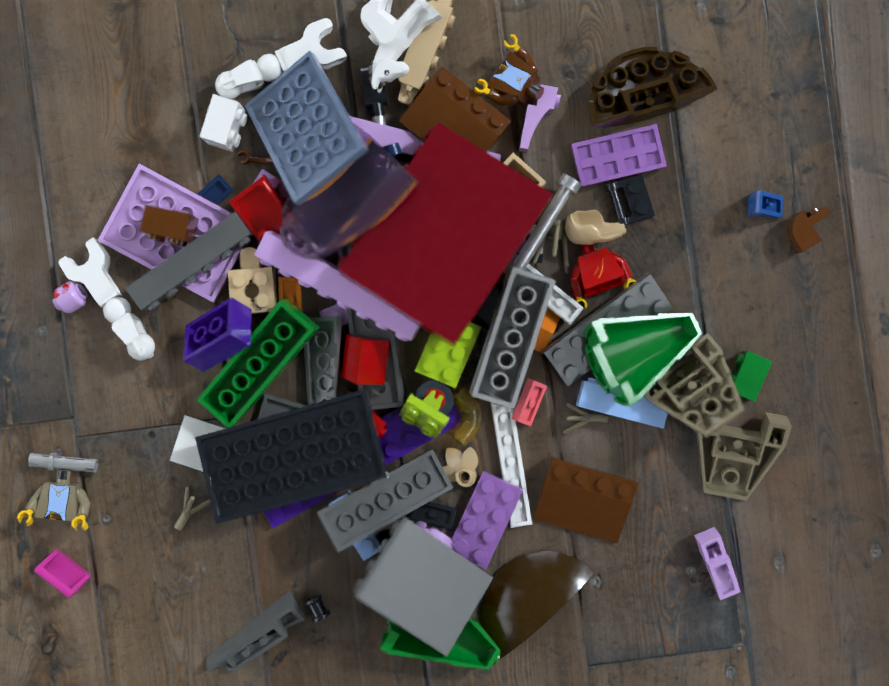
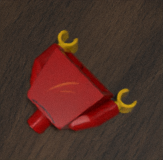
[571,244,636,309]

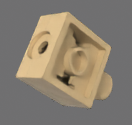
[228,247,278,314]

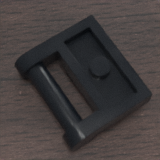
[604,174,655,225]

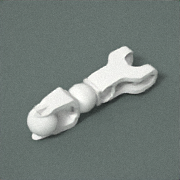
[215,18,347,99]
[58,237,155,361]

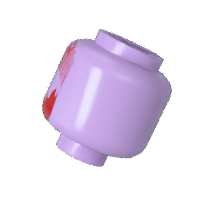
[53,281,88,313]

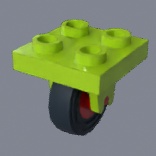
[399,381,454,438]

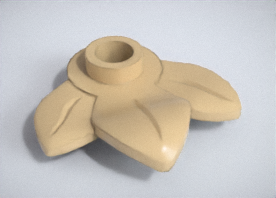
[443,447,479,487]

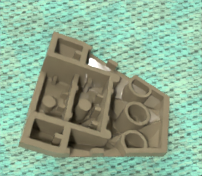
[644,333,744,437]

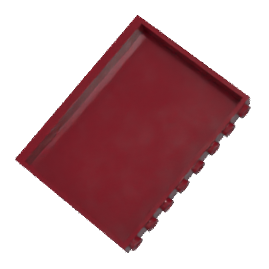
[338,122,553,348]

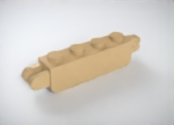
[398,0,455,106]

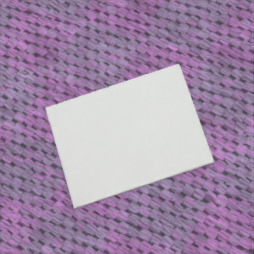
[170,415,225,471]

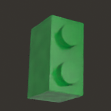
[731,351,773,402]

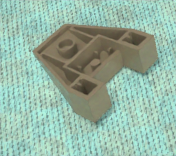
[696,412,792,501]

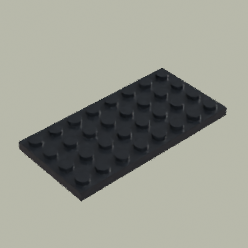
[195,389,389,524]

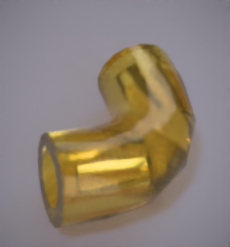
[450,386,482,447]

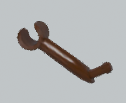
[237,150,274,165]

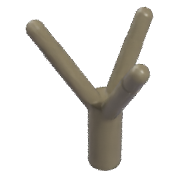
[563,403,608,434]
[174,486,211,531]

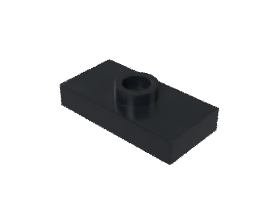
[409,502,457,531]

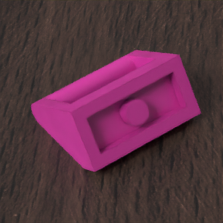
[34,549,92,599]

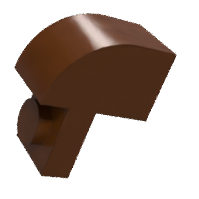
[787,206,831,254]

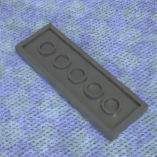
[542,273,673,386]
[316,449,453,553]

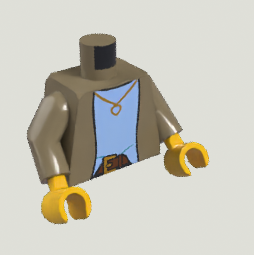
[17,469,91,531]

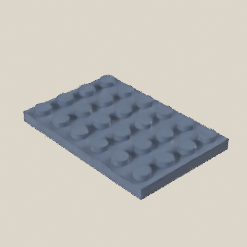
[245,50,368,206]

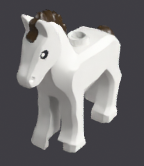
[360,0,443,93]

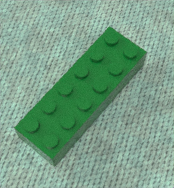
[197,299,320,428]

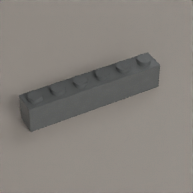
[125,212,254,312]

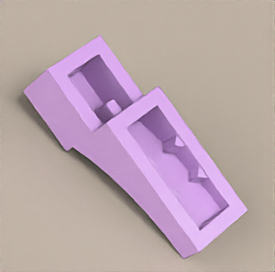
[519,84,561,153]
[694,527,741,600]

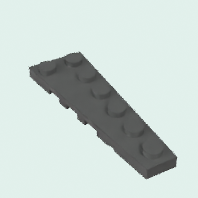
[304,316,342,405]

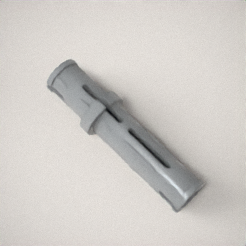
[28,453,98,473]

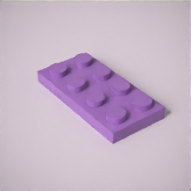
[571,124,667,188]
[451,471,524,570]

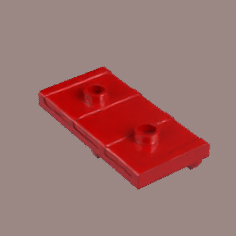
[229,175,318,252]

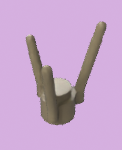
[532,220,569,274]

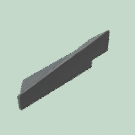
[206,591,305,671]

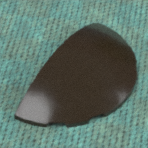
[589,47,717,128]
[480,550,594,660]

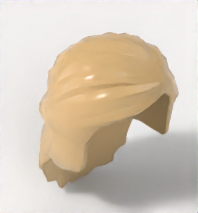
[565,210,627,245]

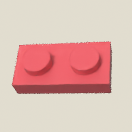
[511,378,547,426]

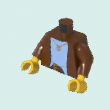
[473,34,544,106]

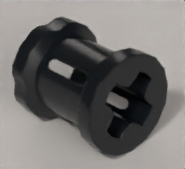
[304,594,331,623]

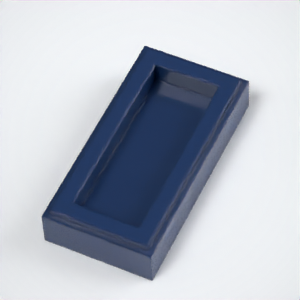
[197,174,234,205]

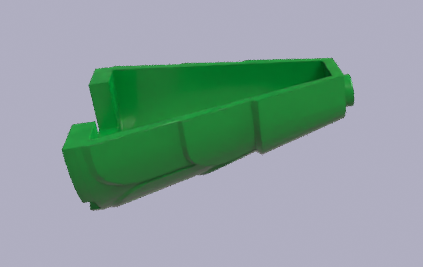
[585,313,702,406]
[380,617,501,670]

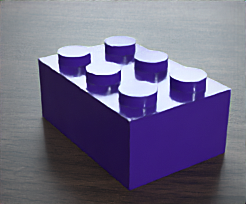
[183,297,251,372]

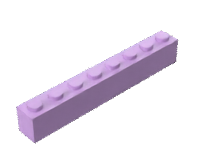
[254,231,420,341]

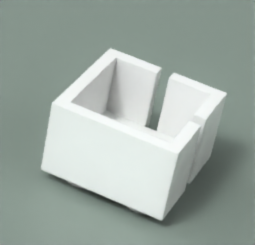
[200,94,248,152]

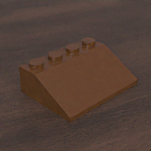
[398,66,511,153]
[533,456,638,543]

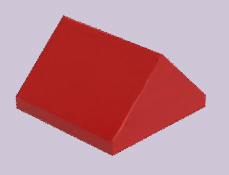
[341,334,390,384]

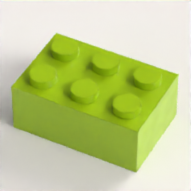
[415,322,481,388]

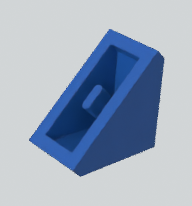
[748,190,783,218]

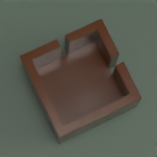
[140,205,199,247]

